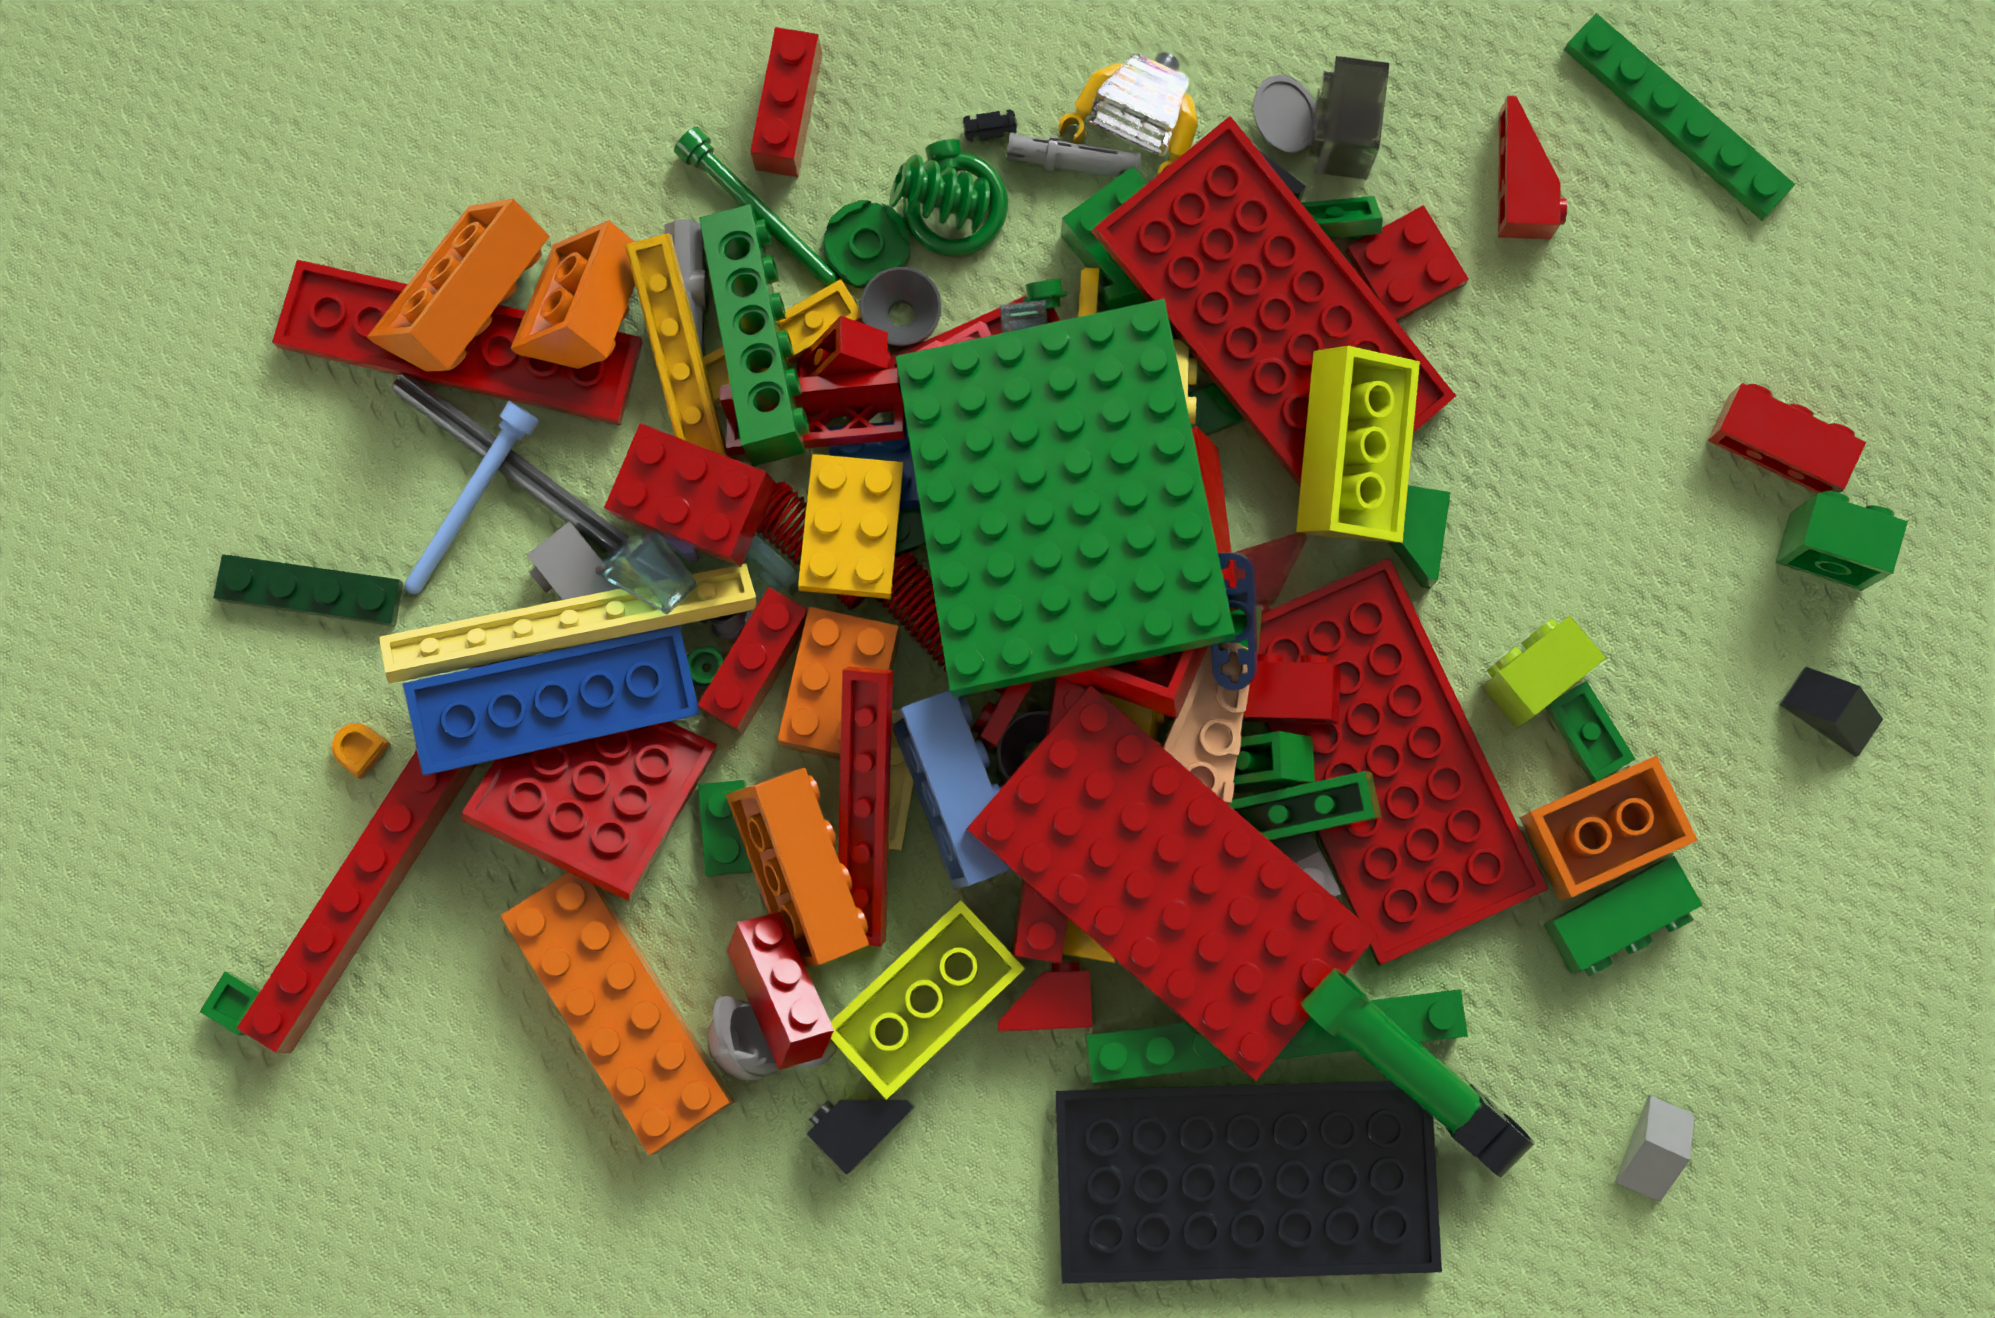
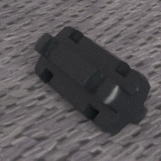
[963,109,1017,142]

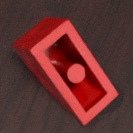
[797,315,891,378]
[998,962,1093,1032]

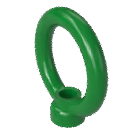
[903,139,1008,257]

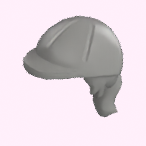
[708,996,838,1081]

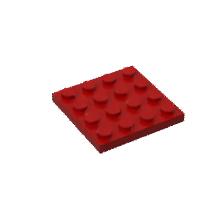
[462,722,717,901]

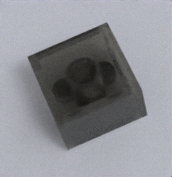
[1309,56,1390,180]

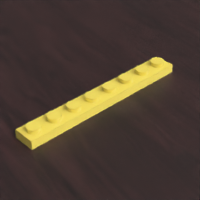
[379,564,757,684]

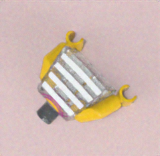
[1058,52,1198,176]

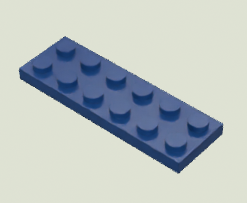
[402,625,700,776]

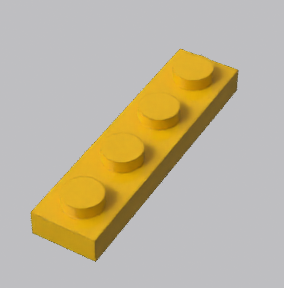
[703,279,863,405]

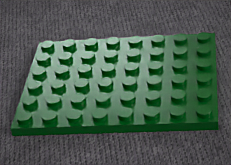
[896,299,1236,697]

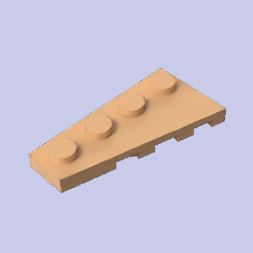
[1161,642,1250,806]

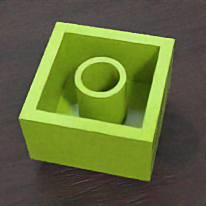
[1482,615,1606,729]

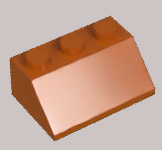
[511,220,636,369]

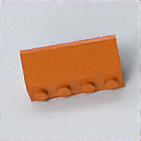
[367,199,550,372]
[726,767,869,966]

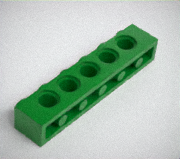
[699,204,810,467]

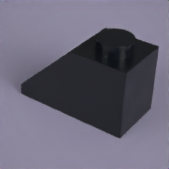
[807,1099,915,1175]

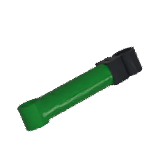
[1301,968,1535,1177]

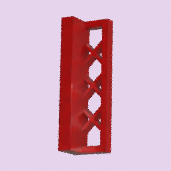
[720,368,906,456]

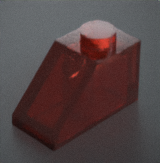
[1233,532,1307,613]

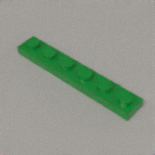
[1564,13,1796,221]

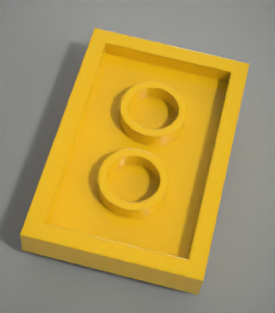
[798,454,904,599]

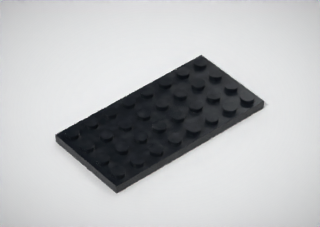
[1055,1081,1442,1284]

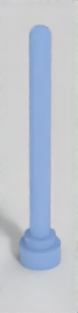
[405,401,540,594]

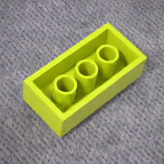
[831,900,1025,1100]

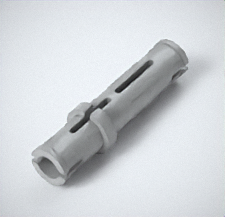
[1006,132,1141,177]

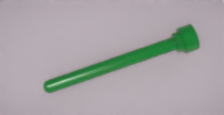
[673,126,838,287]

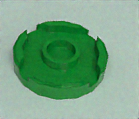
[823,200,911,288]

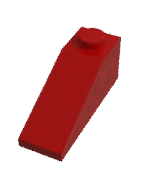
[1498,96,1567,240]

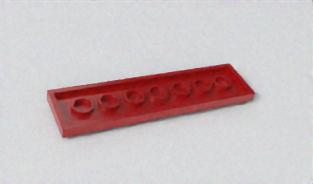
[272,259,643,426]

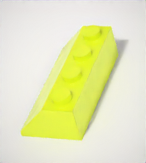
[1296,346,1420,543]

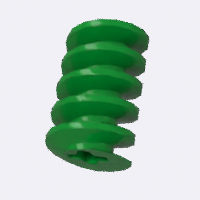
[889,154,990,234]

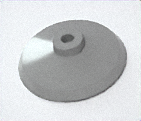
[1254,75,1318,152]

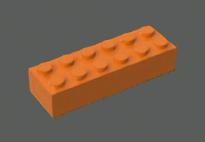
[500,872,735,1155]

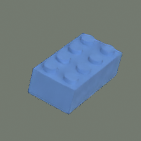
[892,690,1011,889]

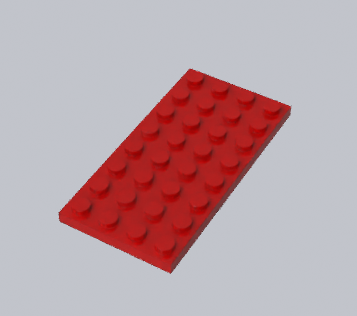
[1091,116,1456,487]
[1258,557,1549,966]
[966,685,1378,1081]

